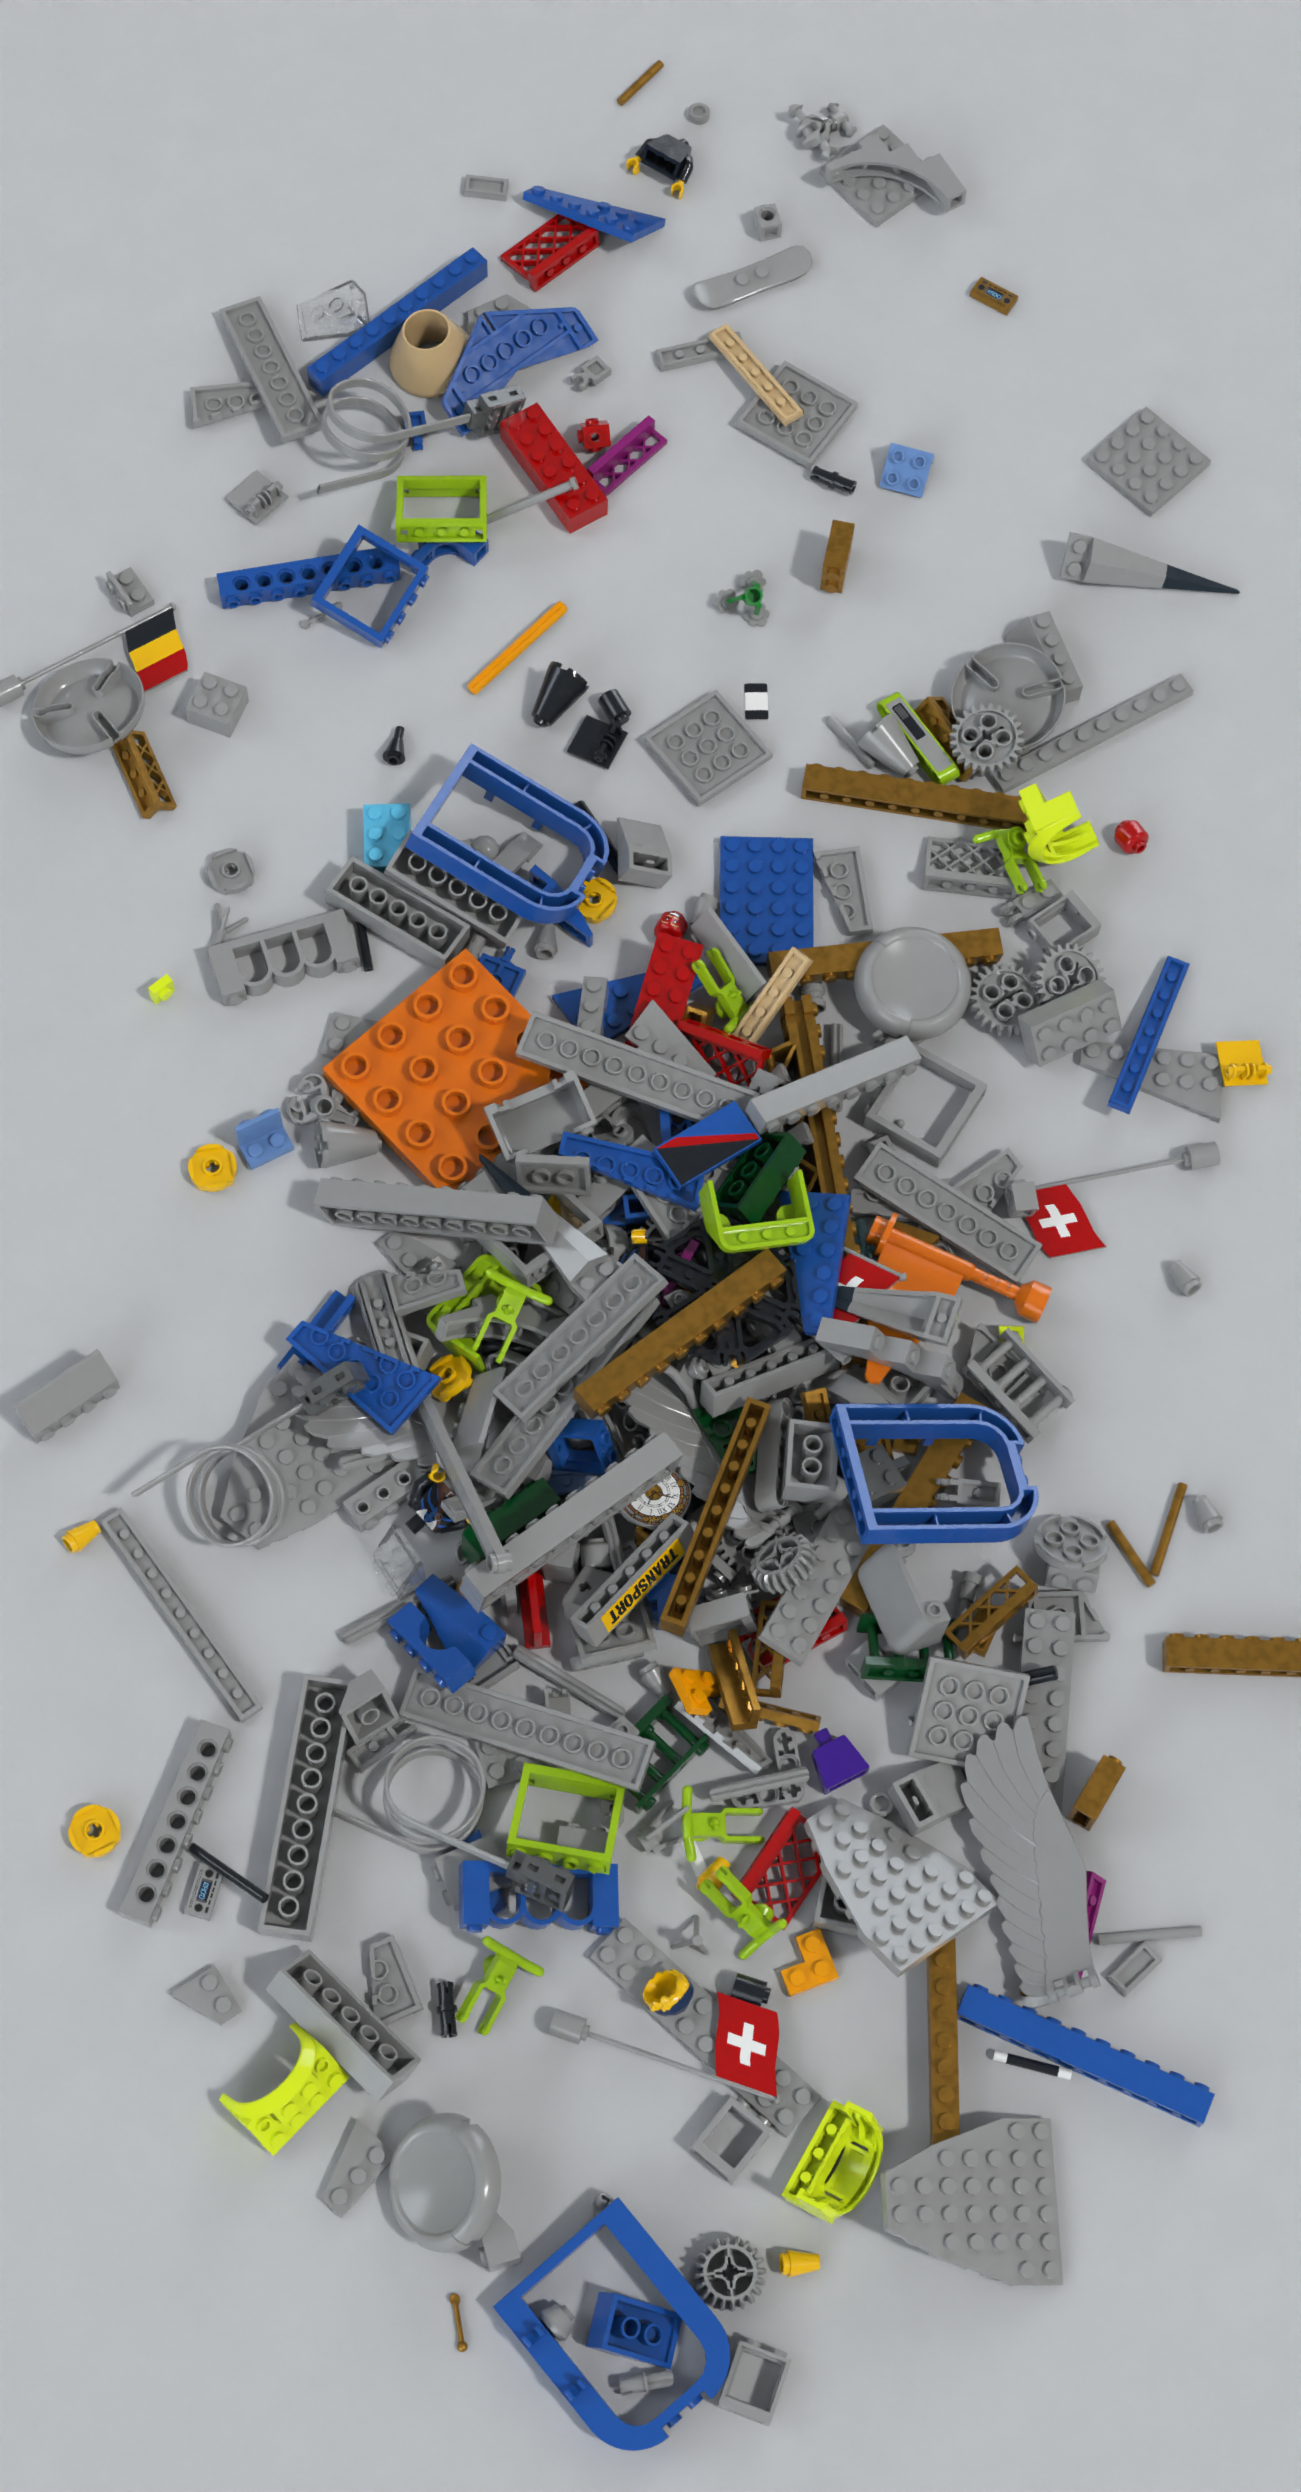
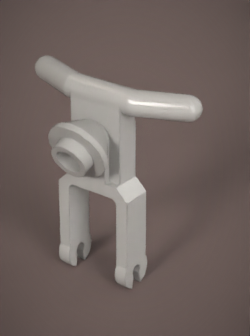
[664,1339,717,1410]

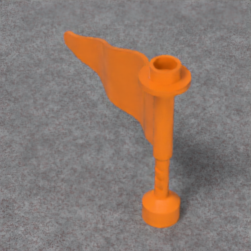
[865,1212,1052,1385]

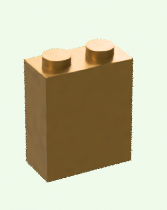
[820,520,855,594]
[1067,1754,1126,1831]

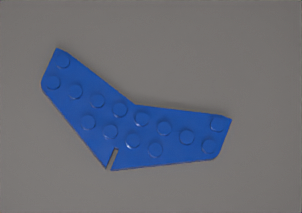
[441,307,598,437]

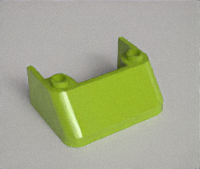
[698,1169,815,1253]
[426,1254,542,1374]

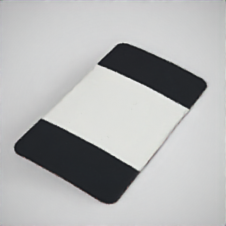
[744,683,768,719]

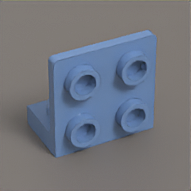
[880,443,935,497]
[235,1108,294,1170]

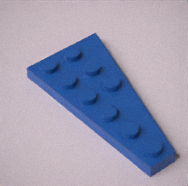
[552,973,703,1040]
[286,1321,443,1435]

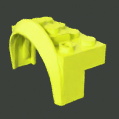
[1018,783,1100,864]
[219,2022,350,2156]
[781,2100,883,2225]

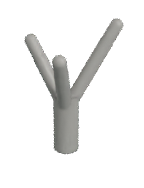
[211,903,249,946]
[671,1915,709,1955]

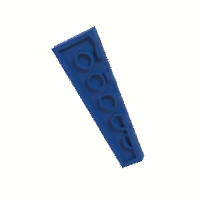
[558,1131,704,1211]

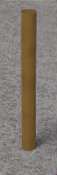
[1149,1482,1187,1577]

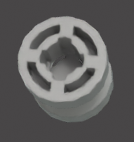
[801,983,826,1014]

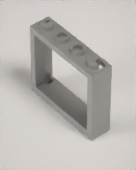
[863,1043,988,1168]
[476,1193,604,1288]

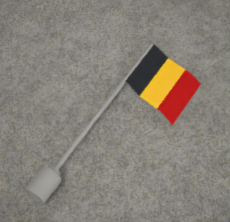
[0,602,188,707]

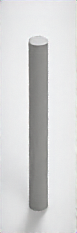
[1097,1926,1202,1945]

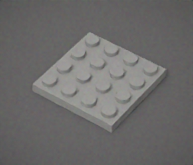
[819,124,925,228]
[736,360,858,469]
[1086,406,1211,517]
[644,689,773,806]
[907,1655,1030,1767]

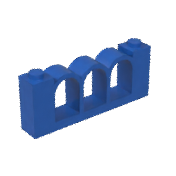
[459,1861,619,1935]

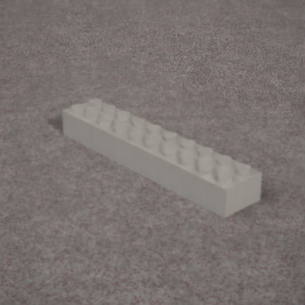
[313,1177,560,1246]
[459,1431,683,1613]
[258,1674,351,1942]

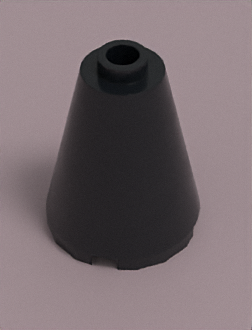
[531,661,589,728]

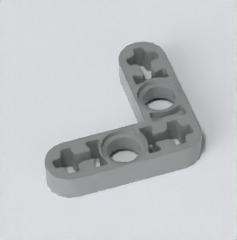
[730,1729,805,1809]

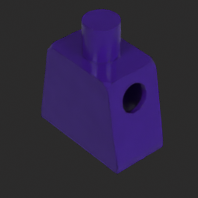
[811,1728,870,1795]

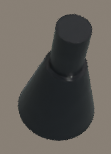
[382,726,405,766]

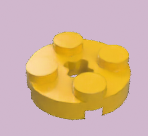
[579,877,617,924]
[188,1144,237,1192]
[429,1354,473,1402]
[68,1804,122,1858]

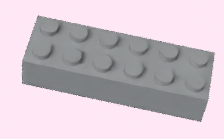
[384,830,523,949]
[326,856,471,970]
[265,1949,421,2102]

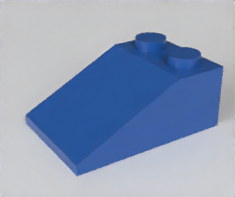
[586,2292,682,2370]

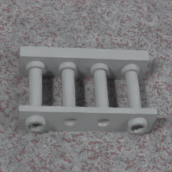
[961,1328,1075,1443]

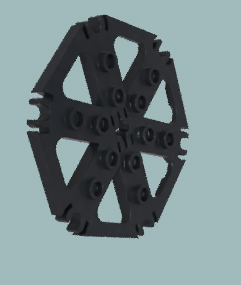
[648,1216,801,1367]

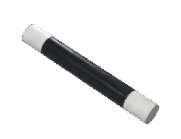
[992,2050,1072,2080]

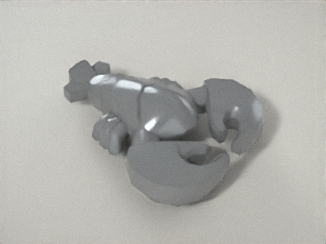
[287,1073,359,1126]

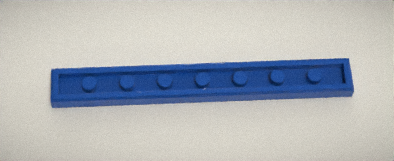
[1107,956,1190,1114]

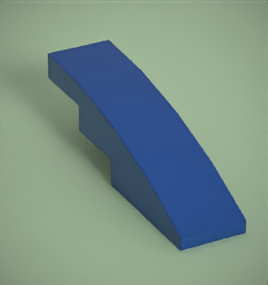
[529,864,593,948]

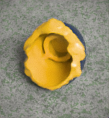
[642,1969,694,2016]

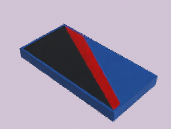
[653,1101,762,1190]

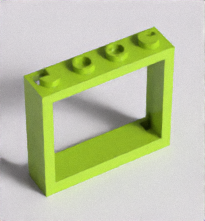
[396,475,487,542]
[506,1762,625,1875]

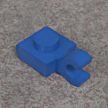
[402,410,427,451]

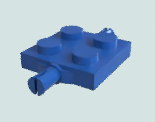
[479,946,526,998]

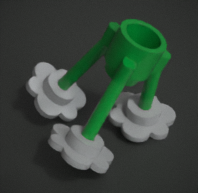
[715,570,769,627]

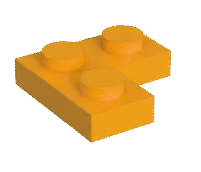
[668,1668,720,1716]
[780,1928,839,1997]

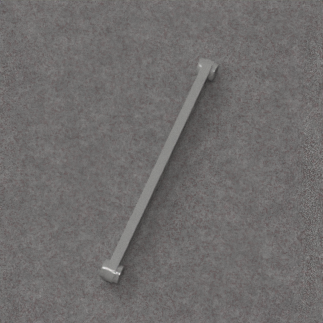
[416,1393,513,1574]

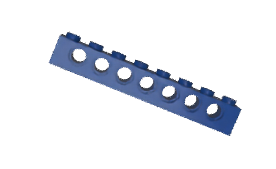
[216,545,401,609]

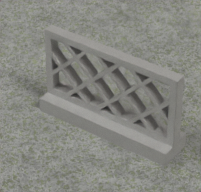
[922,836,1019,900]

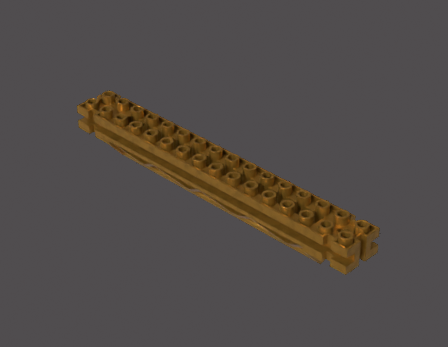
[765,994,868,1370]

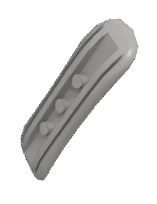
[692,245,813,309]
[354,1270,419,1368]

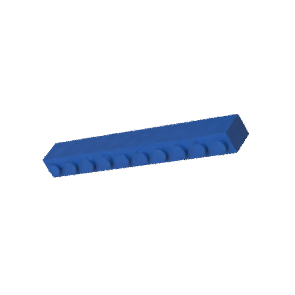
[307,247,488,397]
[957,1984,1215,2127]

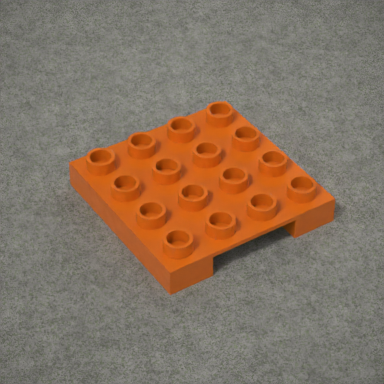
[322,948,588,1190]

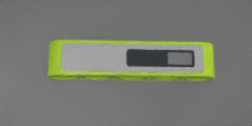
[876,692,960,785]

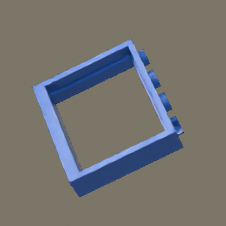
[311,524,430,648]

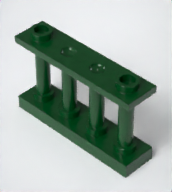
[856,1613,966,1682]
[625,1694,710,1815]

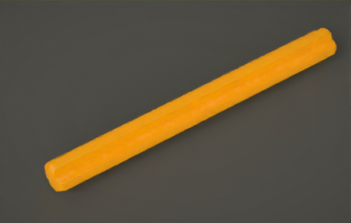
[467,601,567,695]

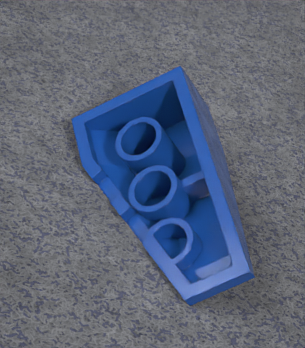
[414,1574,507,1671]

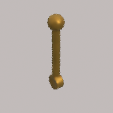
[449,2293,468,2352]

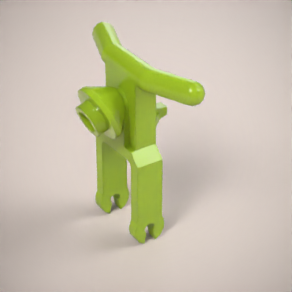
[973,826,1047,894]
[692,947,754,1034]
[471,1268,553,1364]
[681,1785,765,1862]
[700,1866,787,1960]
[456,1936,544,2036]

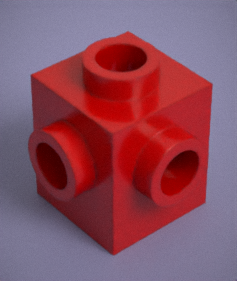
[577,418,611,452]

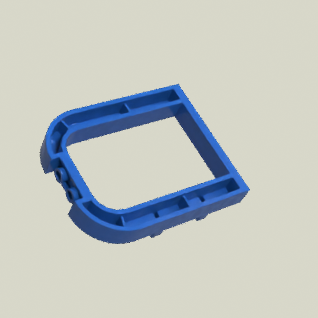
[405,743,609,924]
[829,1404,1039,1544]
[493,2197,731,2451]

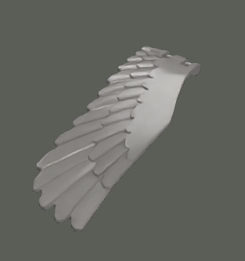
[623,1359,802,1549]
[291,1370,553,1486]
[960,1716,1101,2009]

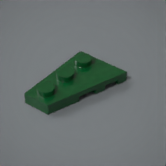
[691,1407,757,1475]

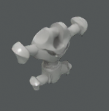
[788,103,857,161]

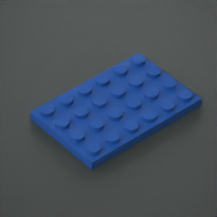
[720,836,814,966]

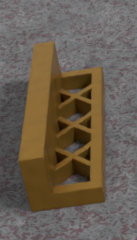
[914,696,984,782]
[112,730,177,819]
[944,1565,1038,1660]
[752,1594,785,1698]
[708,1629,761,1731]

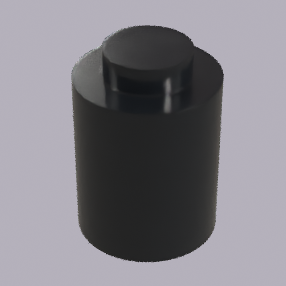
[598,689,631,725]
[731,1973,771,2007]

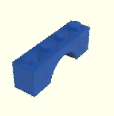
[387,1602,476,1694]

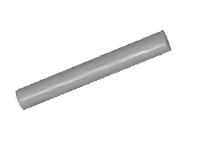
[826,715,876,769]

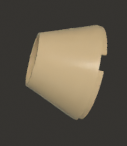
[389,309,469,398]

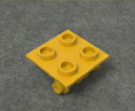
[1215,1040,1272,1087]

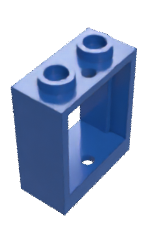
[548,1418,618,1474]

